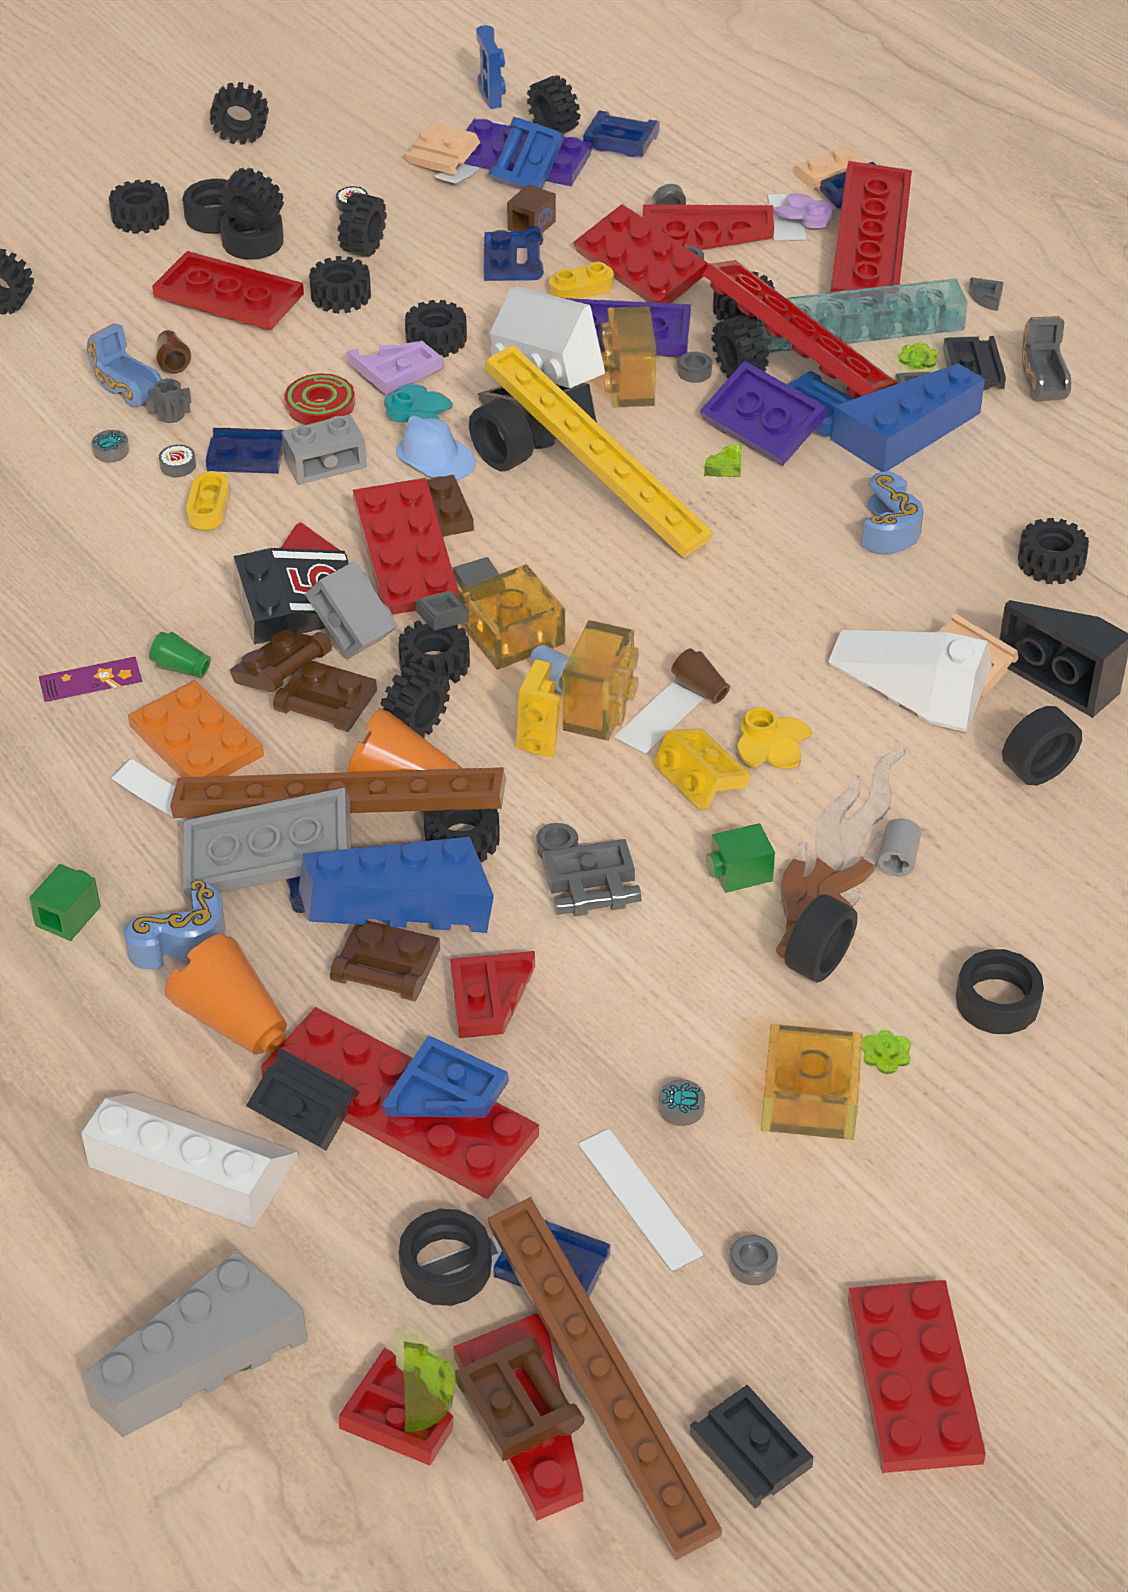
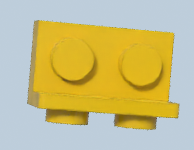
[516,659,560,758]
[653,728,751,810]

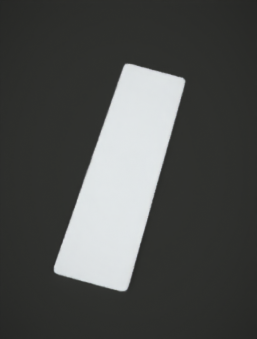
[579,1129,703,1271]

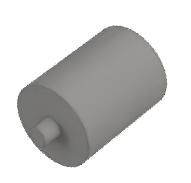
[878,818,921,877]

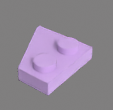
[347,341,443,395]

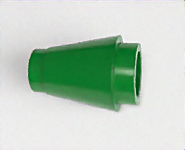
[149,631,211,678]

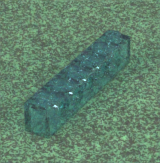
[756,278,968,353]

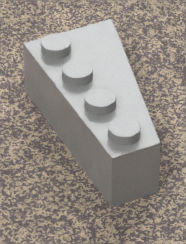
[82,1250,308,1438]

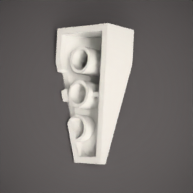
[828,630,992,733]

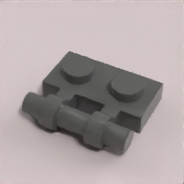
[543,839,642,917]

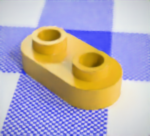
[549,262,614,299]
[186,471,230,531]

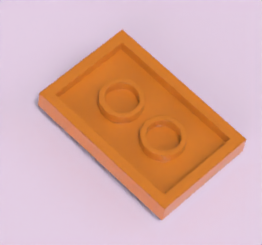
[128,680,264,778]

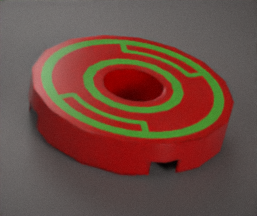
[284,373,356,425]

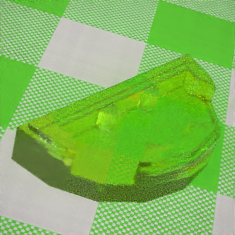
[403,1341,455,1433]

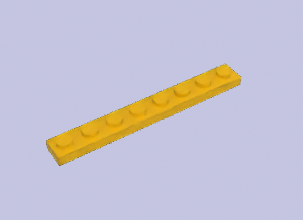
[484,344,713,558]

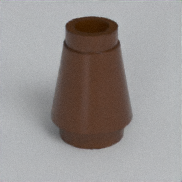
[157,330,191,373]
[671,648,730,704]

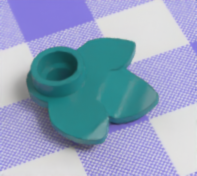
[384,384,453,422]

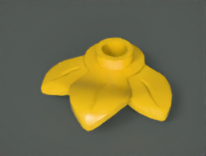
[737,707,812,769]

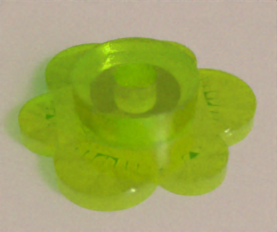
[898,343,938,369]
[861,1030,911,1074]

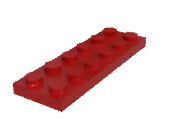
[829,161,912,307]
[703,260,897,398]
[261,1007,539,1199]

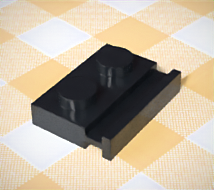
[943,336,1006,390]
[246,1048,360,1151]
[690,1384,813,1509]

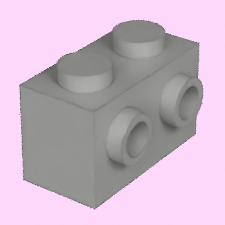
[282,414,367,485]
[305,561,398,660]

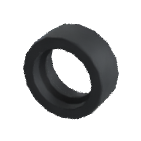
[182,179,228,234]
[220,211,284,260]
[468,398,534,472]
[1002,706,1083,786]
[785,894,858,983]
[956,949,1044,1034]
[399,1209,492,1306]

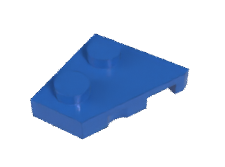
[382,1035,509,1117]

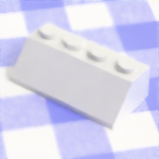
[489,286,605,388]
[81,1093,298,1229]

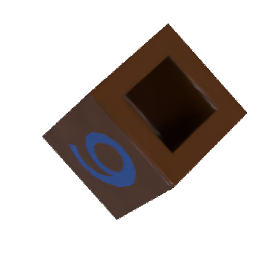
[507,184,556,240]

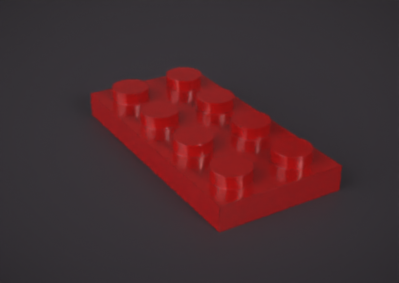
[573,204,708,303]
[152,251,304,330]
[353,478,460,615]
[847,1280,986,1473]

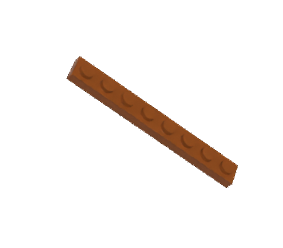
[170,767,506,818]
[487,1197,722,1560]

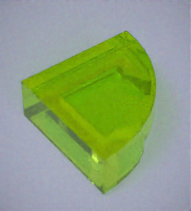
[704,445,741,477]

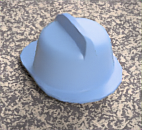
[396,415,476,480]

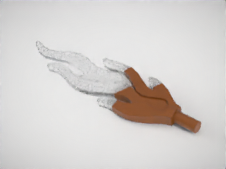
[776,747,906,959]

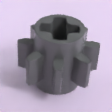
[147,378,192,423]

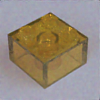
[601,306,656,408]
[458,564,565,670]
[563,620,639,741]
[761,1024,863,1140]

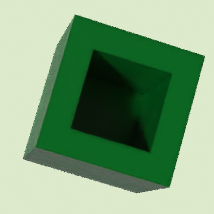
[706,823,775,893]
[29,864,101,941]

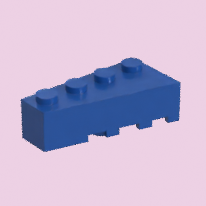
[831,363,985,472]
[299,837,494,933]

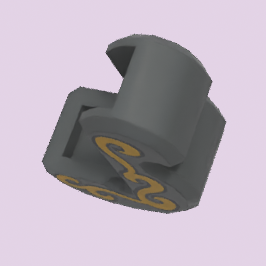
[1022,316,1071,401]

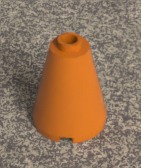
[347,708,462,772]
[165,933,287,1055]

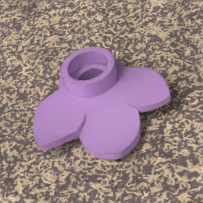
[773,194,835,228]

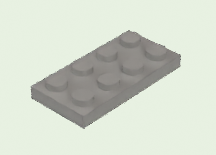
[182,787,351,899]

